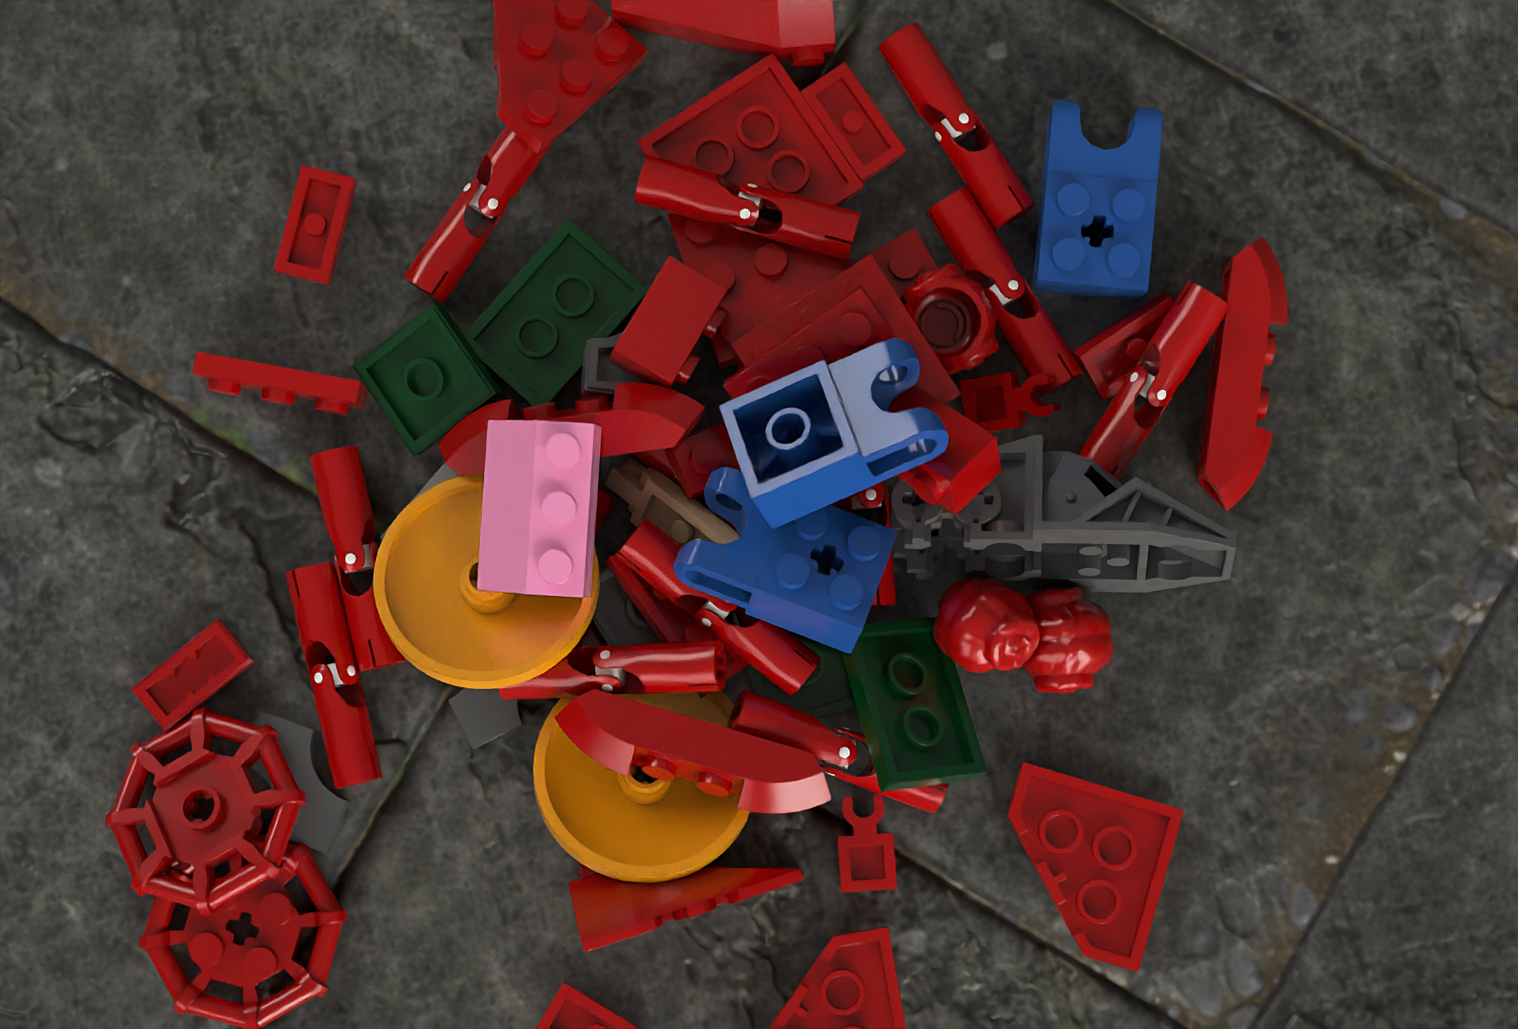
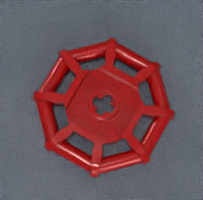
[105,706,306,915]
[138,833,348,1029]

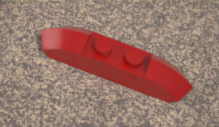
[1196,236,1288,511]
[438,383,705,476]
[554,689,832,813]

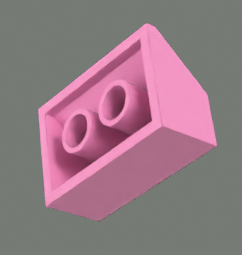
[477,420,602,597]

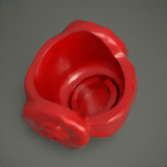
[903,263,999,375]
[933,577,1040,673]
[1023,586,1114,694]

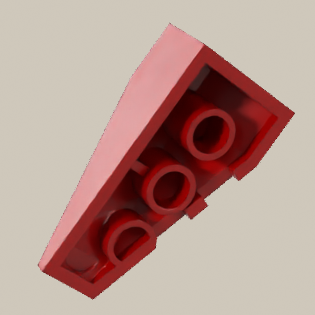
[611,0,835,68]
[568,865,803,952]

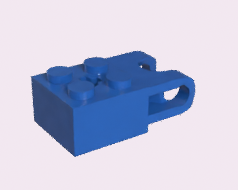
[1031,99,1163,302]
[719,338,949,529]
[673,467,898,654]

